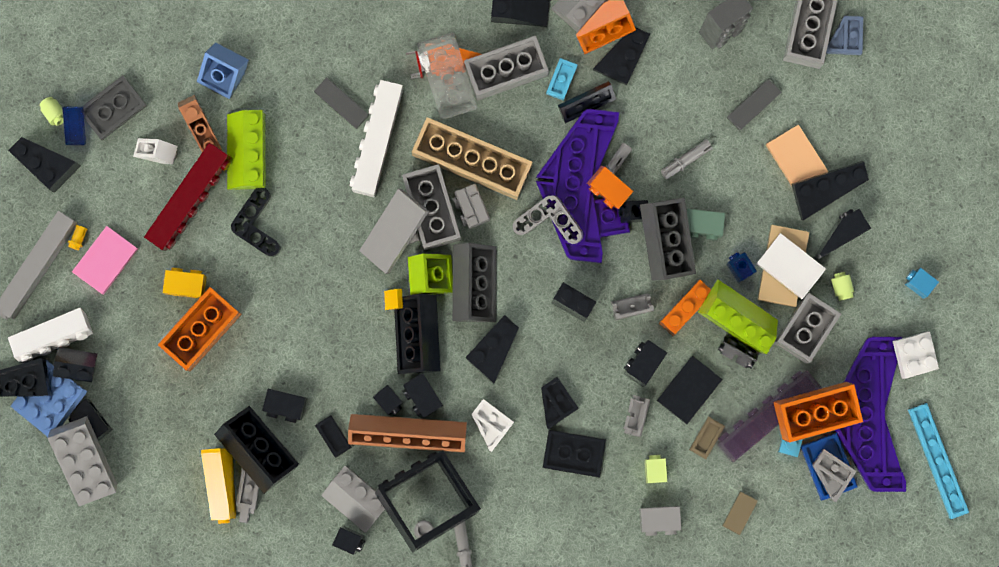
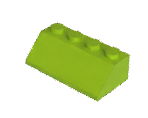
[227,110,266,190]
[698,279,778,354]

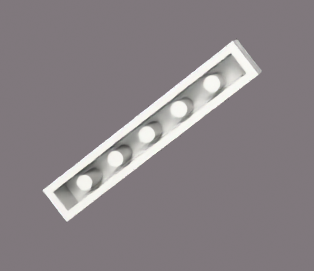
[350,80,403,197]

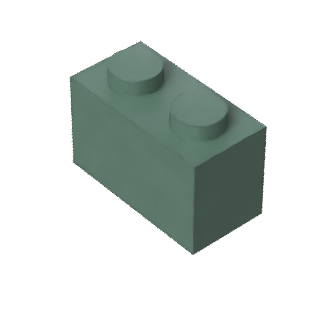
[686,209,725,241]

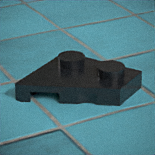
[541,377,579,429]

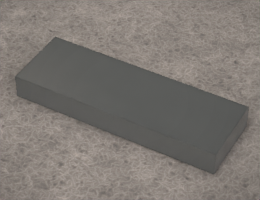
[314,77,369,129]
[727,79,782,131]

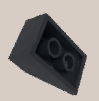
[491,0,550,27]
[813,209,871,261]

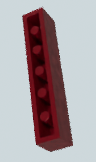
[144,142,232,251]

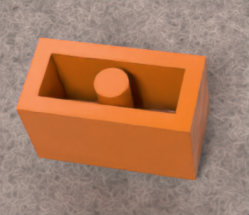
[587,166,633,209]

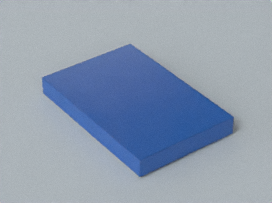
[801,433,858,501]

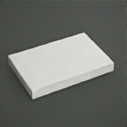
[756,233,826,299]

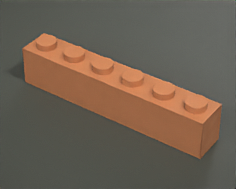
[348,414,467,452]

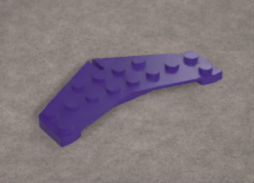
[536,109,619,264]
[835,337,906,492]

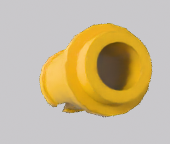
[68,225,88,251]

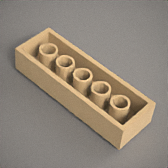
[412,117,533,200]

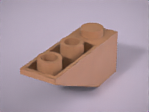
[178,95,222,152]

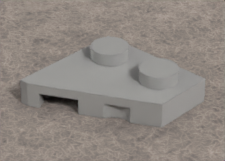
[812,449,857,502]

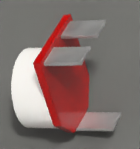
[406,51,431,79]

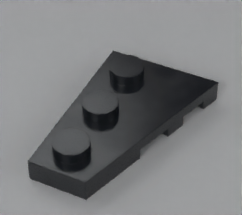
[593,27,650,86]

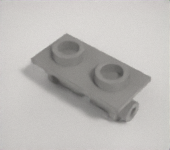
[623,395,650,437]

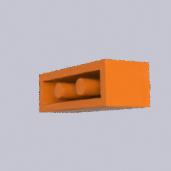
[659,280,711,336]

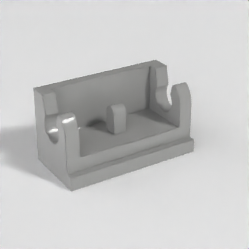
[611,293,654,321]

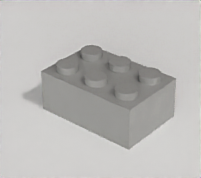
[774,293,841,364]

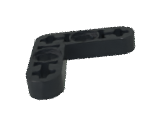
[231,188,280,257]

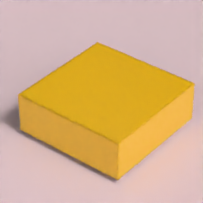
[384,289,403,310]

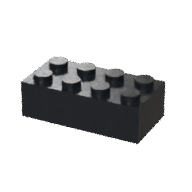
[214,405,300,494]

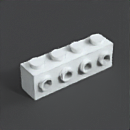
[8,308,93,364]

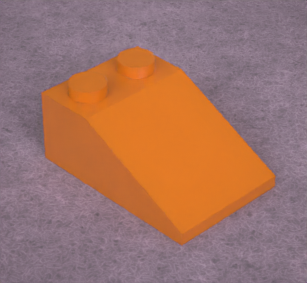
[576,0,636,54]

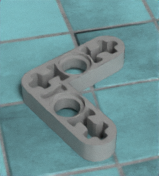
[513,195,583,244]

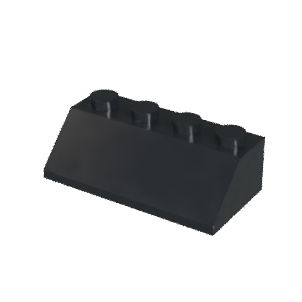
[394,294,441,374]

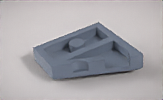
[826,16,863,55]

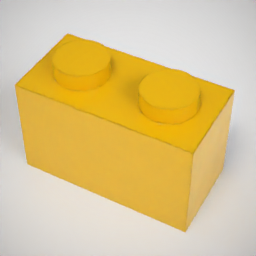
[162,267,207,298]

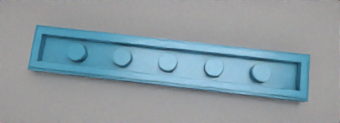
[908,403,969,519]

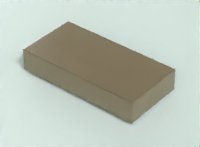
[689,416,725,460]
[722,492,758,535]

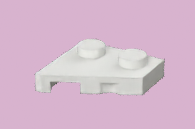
[472,399,514,452]

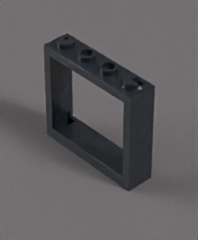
[375,450,481,553]

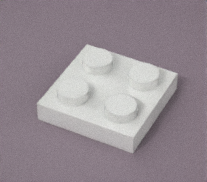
[893,332,939,379]

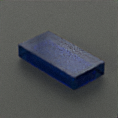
[62,106,86,145]

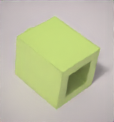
[645,455,667,483]

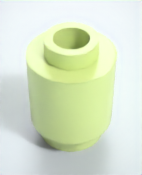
[40,97,67,126]
[831,272,854,301]

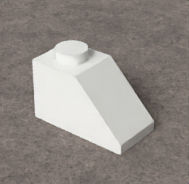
[133,138,178,164]

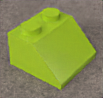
[408,254,453,295]

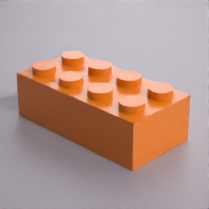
[158,287,242,372]
[773,382,863,443]

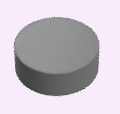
[414,520,434,538]

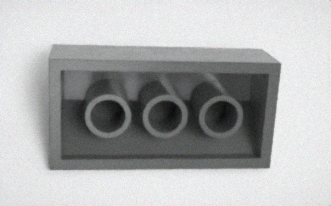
[452,243,496,322]

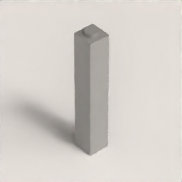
[0,211,78,320]

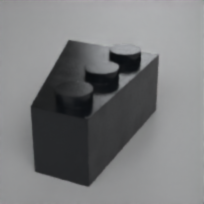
[8,137,81,193]
[465,315,519,384]

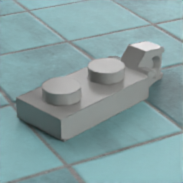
[236,468,259,523]

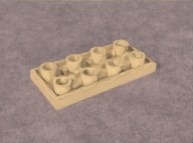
[757,225,809,307]

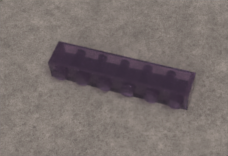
[716,370,822,463]

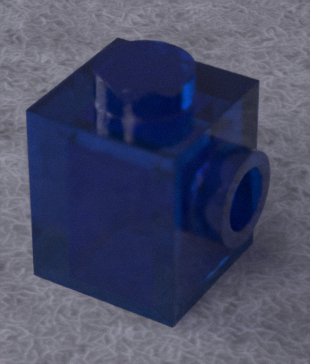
[726,252,757,283]

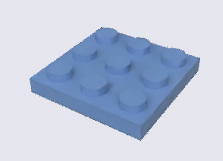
[10,360,87,437]

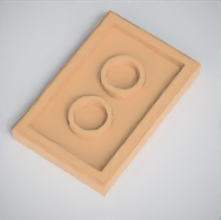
[766,125,829,186]

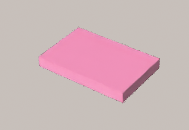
[72,226,138,295]

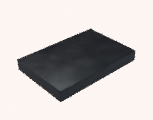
[656,355,723,425]
[542,430,606,478]

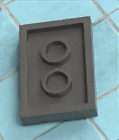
[78,75,147,140]

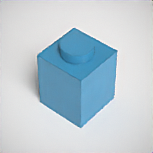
[905,268,939,299]

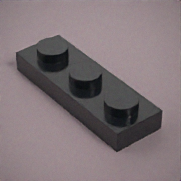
[558,81,616,123]

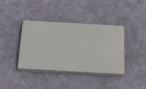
[359,189,429,274]

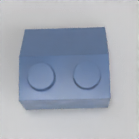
[197,42,249,99]

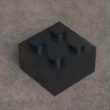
[623,340,667,387]

